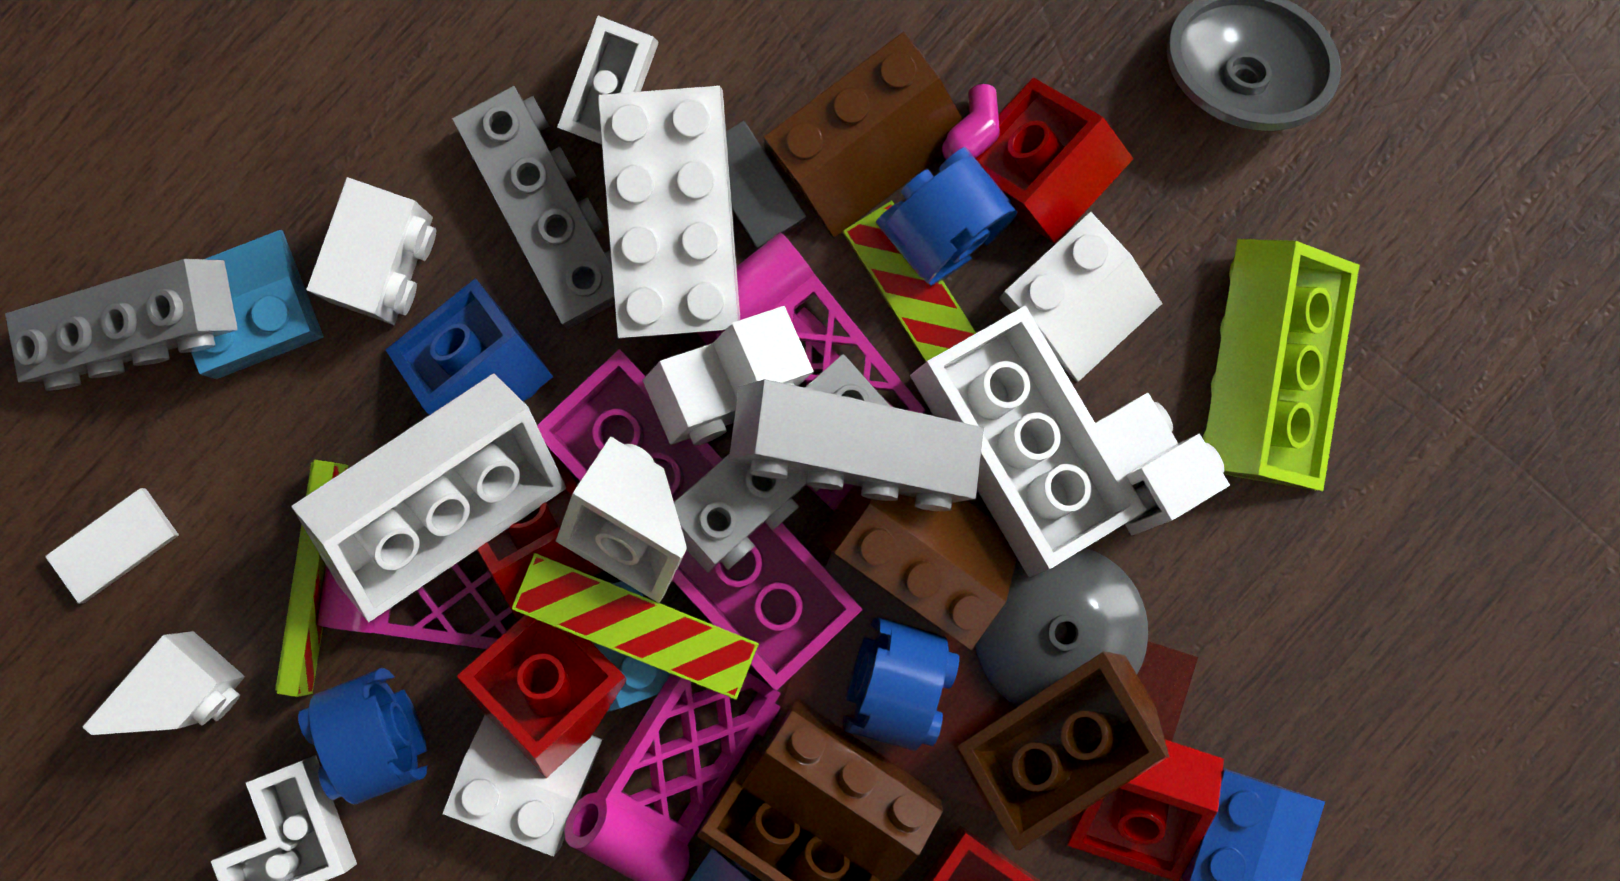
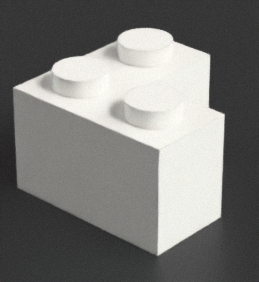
[557,16,659,144]
[642,306,814,445]
[1095,393,1230,536]
[211,755,357,881]

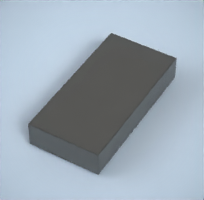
[726,120,806,249]

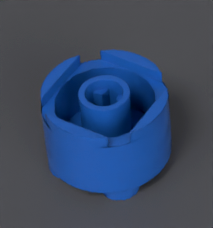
[876,147,1017,285]
[843,617,959,751]
[298,668,428,805]

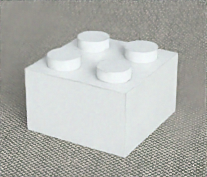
[307,177,436,325]

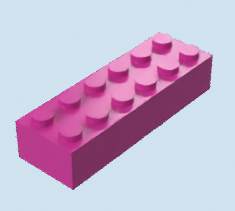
[537,349,863,691]

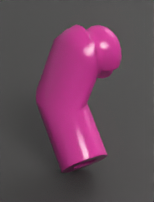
[942,84,1000,160]

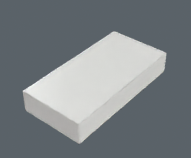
[45,488,179,604]

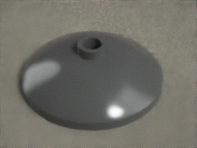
[1167,0,1341,131]
[975,548,1148,707]

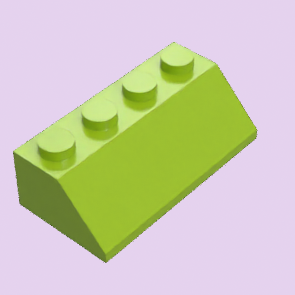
[1202,239,1360,491]

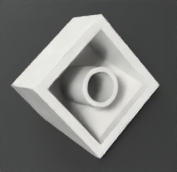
[999,212,1162,382]
[556,436,687,603]
[83,631,245,735]
[443,715,603,857]

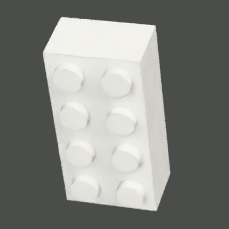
[598,86,740,338]
[910,306,1147,577]
[291,373,566,622]

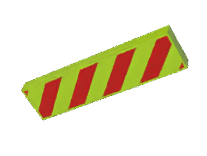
[843,200,976,363]
[275,460,348,697]
[512,553,759,700]

